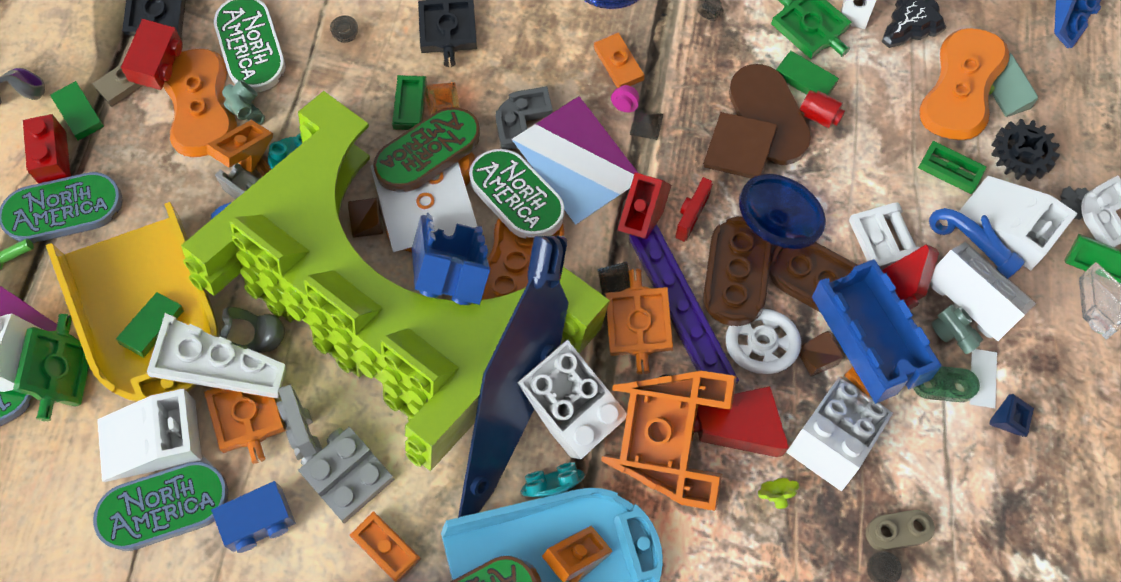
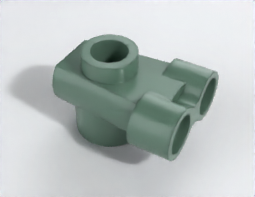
[222,80,265,125]
[932,304,983,354]

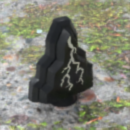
[882,0,946,48]

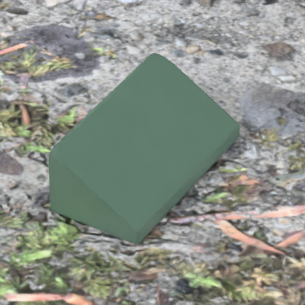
[992,53,1038,117]

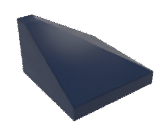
[989,394,1034,437]

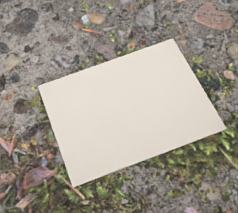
[371,162,478,252]

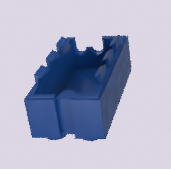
[412,212,490,305]
[812,259,942,404]

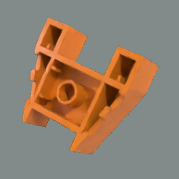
[601,371,737,511]

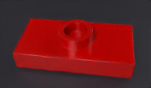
[675,177,713,242]

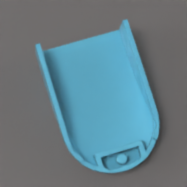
[441,488,663,582]

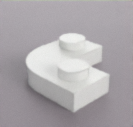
[1081,175,1121,247]

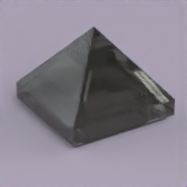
[630,109,663,140]
[597,262,630,297]

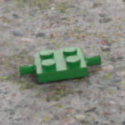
[771,0,852,59]
[13,314,89,421]

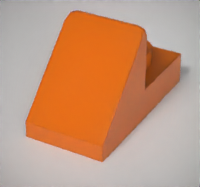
[207,120,273,172]
[542,525,613,582]

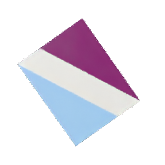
[511,96,638,225]

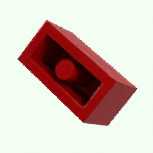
[120,19,183,90]
[23,114,71,184]

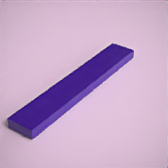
[629,224,739,385]

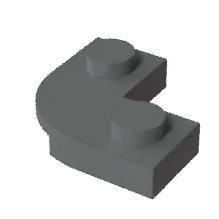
[495,86,553,150]

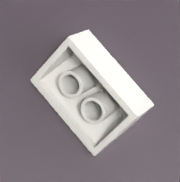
[930,242,1036,341]

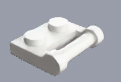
[849,202,920,270]

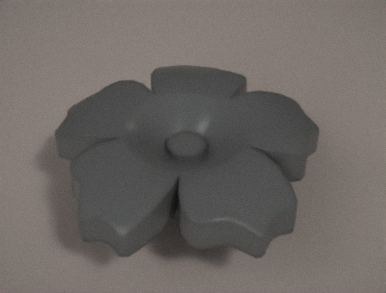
[1060,186,1089,220]

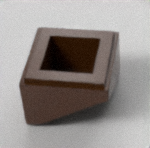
[348,198,383,238]
[799,331,843,377]

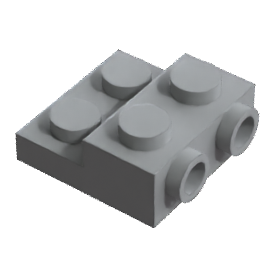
[298,427,395,523]

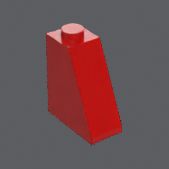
[694,386,789,457]

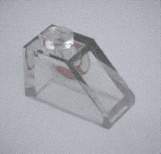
[1079,262,1121,340]

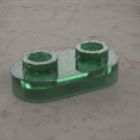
[913,366,980,403]

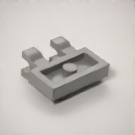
[277,384,322,460]

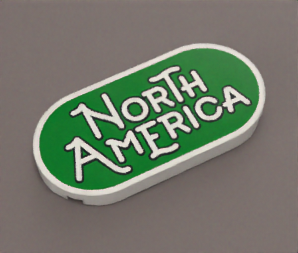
[214,0,286,92]
[469,149,564,239]

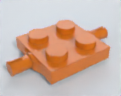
[605,269,673,374]
[204,388,286,464]

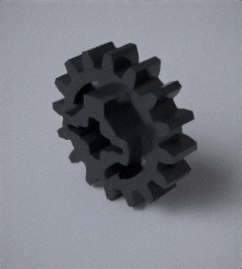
[991,119,1060,181]

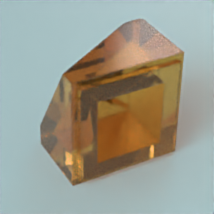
[425,82,460,116]

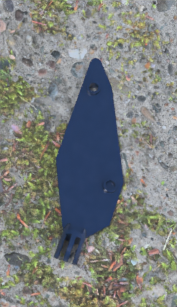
[458,236,569,518]

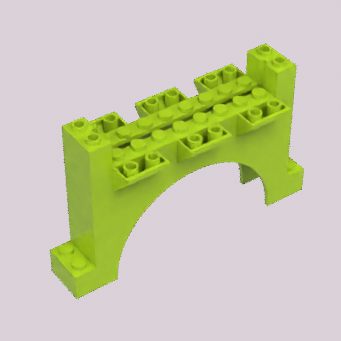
[181,91,610,471]

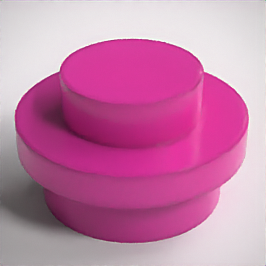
[611,85,639,113]

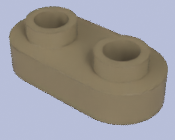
[866,510,935,551]

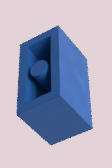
[211,481,296,553]

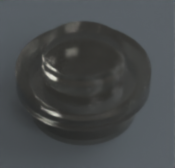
[697,0,724,21]
[330,15,358,43]
[867,551,902,582]

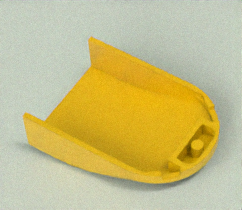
[46,202,219,402]

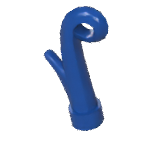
[929,208,1025,279]

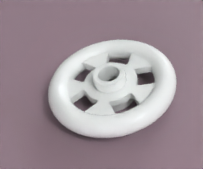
[726,309,801,374]

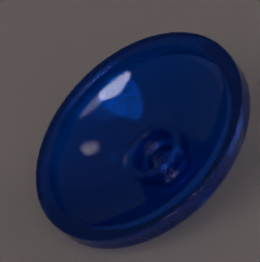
[739,174,826,249]

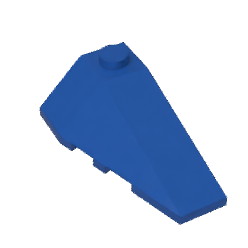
[1054,0,1101,48]

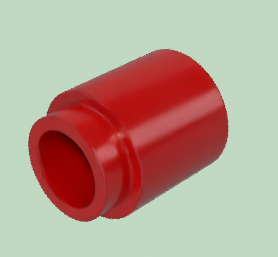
[800,90,845,129]

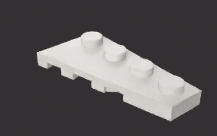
[147,313,286,399]

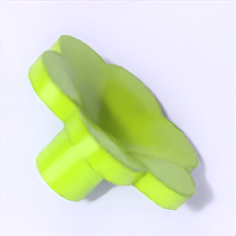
[758,478,799,509]

